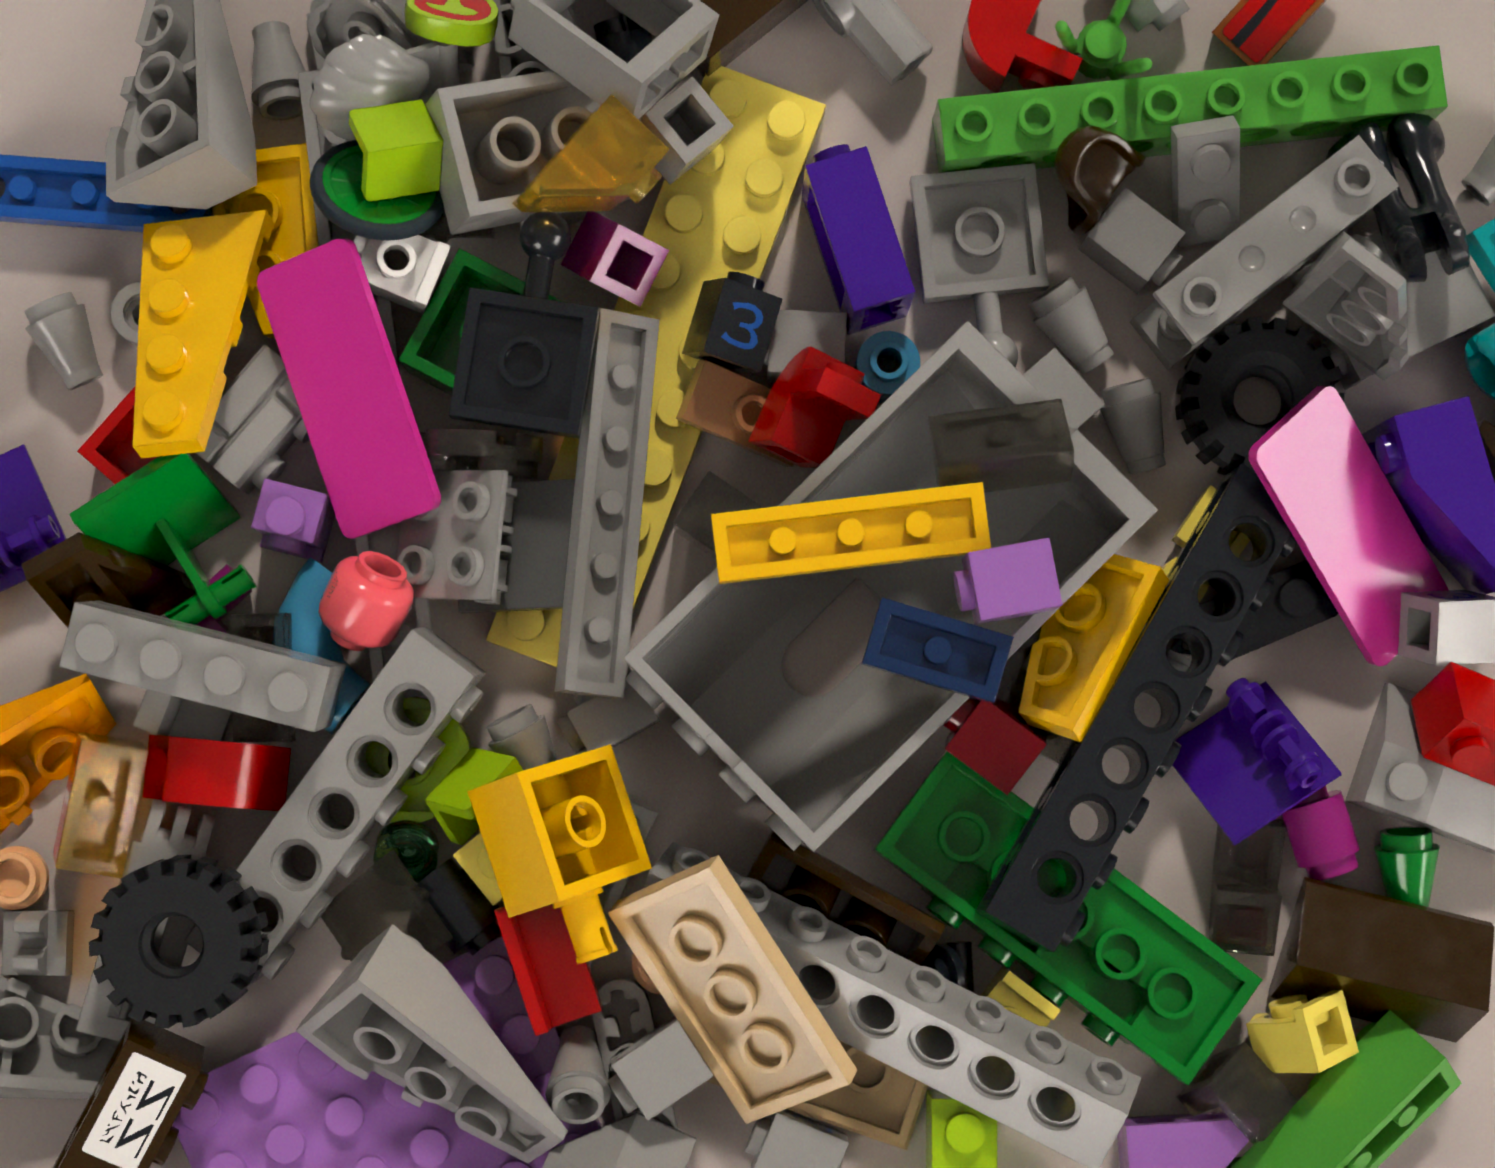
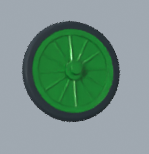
[310,140,444,240]

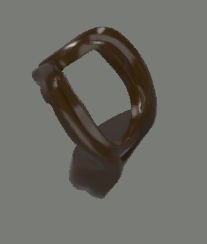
[1055,126,1146,236]

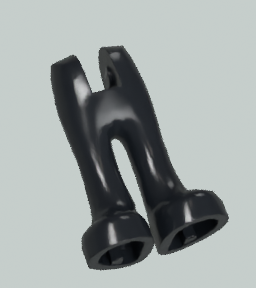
[1325,113,1470,283]

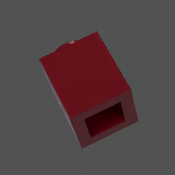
[943,696,1047,795]

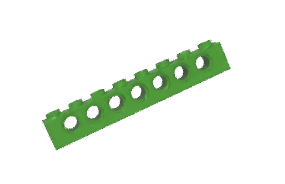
[932,45,1448,173]

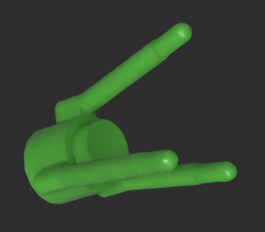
[1055,0,1153,80]

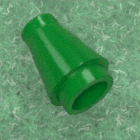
[1374,826,1440,907]

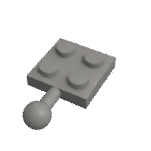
[909,163,1049,367]

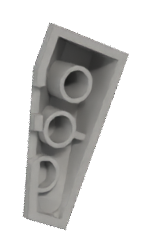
[1282,231,1408,380]
[1345,683,1495,855]
[296,924,568,1164]

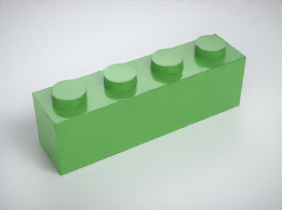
[1226,1010,1462,1168]

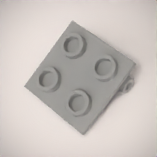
[397,470,518,605]

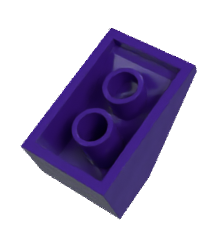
[1362,396,1495,595]

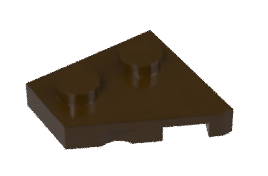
[21,532,196,628]

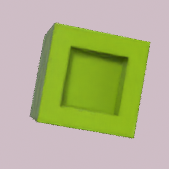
[348,99,444,202]
[425,747,523,845]

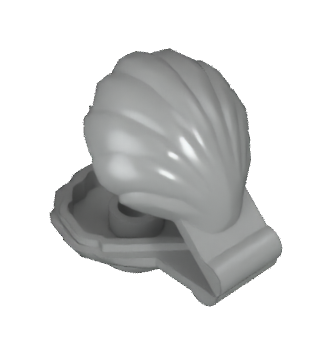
[307,0,460,140]

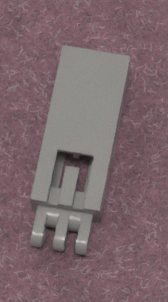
[76,799,216,1041]

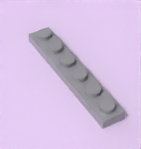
[555,308,659,699]

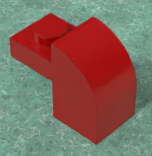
[962,0,1083,93]
[748,346,881,468]
[142,734,291,811]

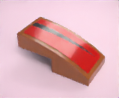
[1212,0,1326,66]

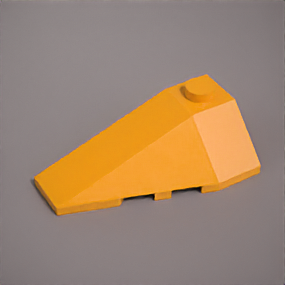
[0,674,116,834]

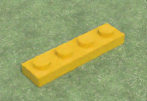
[711,482,991,584]

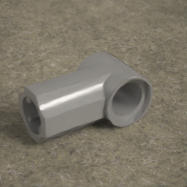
[813,0,933,85]

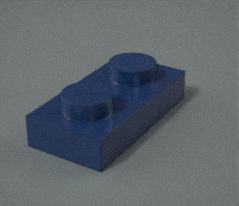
[861,597,1014,704]

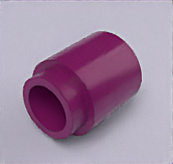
[1281,786,1360,880]

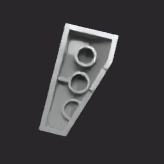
[106,0,257,210]
[0,976,119,1099]

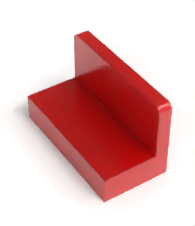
[494,904,603,1036]

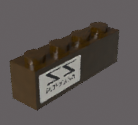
[53,1018,209,1168]

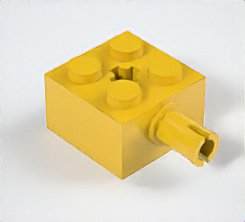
[467,744,652,964]

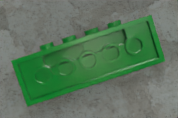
[873,750,1263,1085]

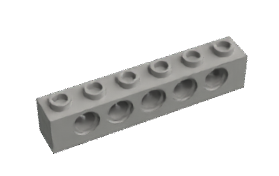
[184,627,486,986]

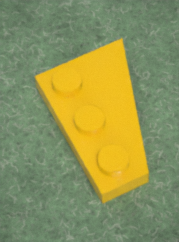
[212,143,319,339]
[1018,554,1169,742]

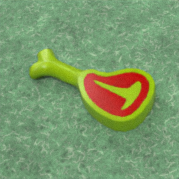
[404,0,499,47]

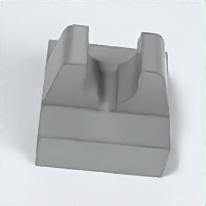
[1,910,74,976]

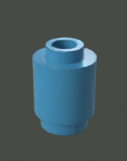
[854,331,920,403]

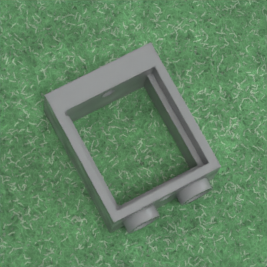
[508,0,719,126]

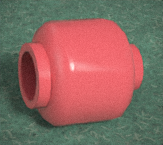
[318,551,414,651]

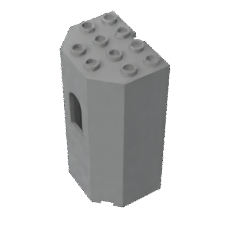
[623,321,1158,852]

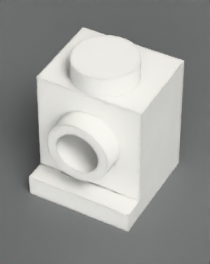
[354,235,451,314]

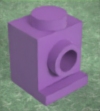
[251,478,335,563]

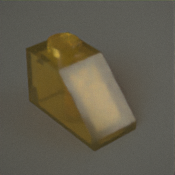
[512,94,669,212]

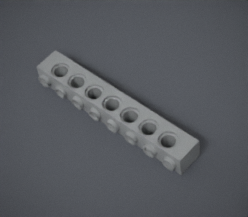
[643,841,1142,1168]

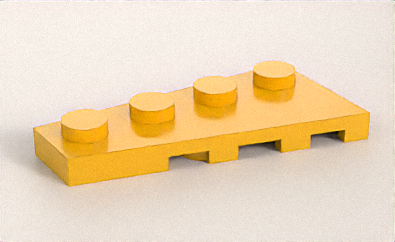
[133,210,274,459]

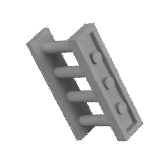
[1130,135,1400,370]

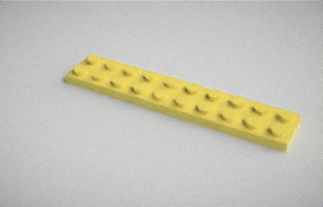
[486,66,826,668]

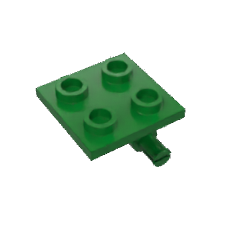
[69,453,257,625]

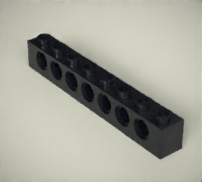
[975,463,1297,952]

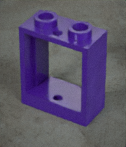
[802,144,916,335]

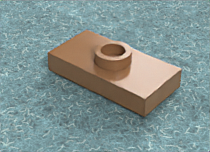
[676,360,794,467]

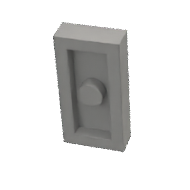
[1171,115,1240,247]

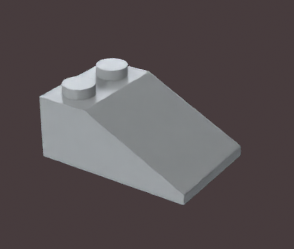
[425,70,652,235]

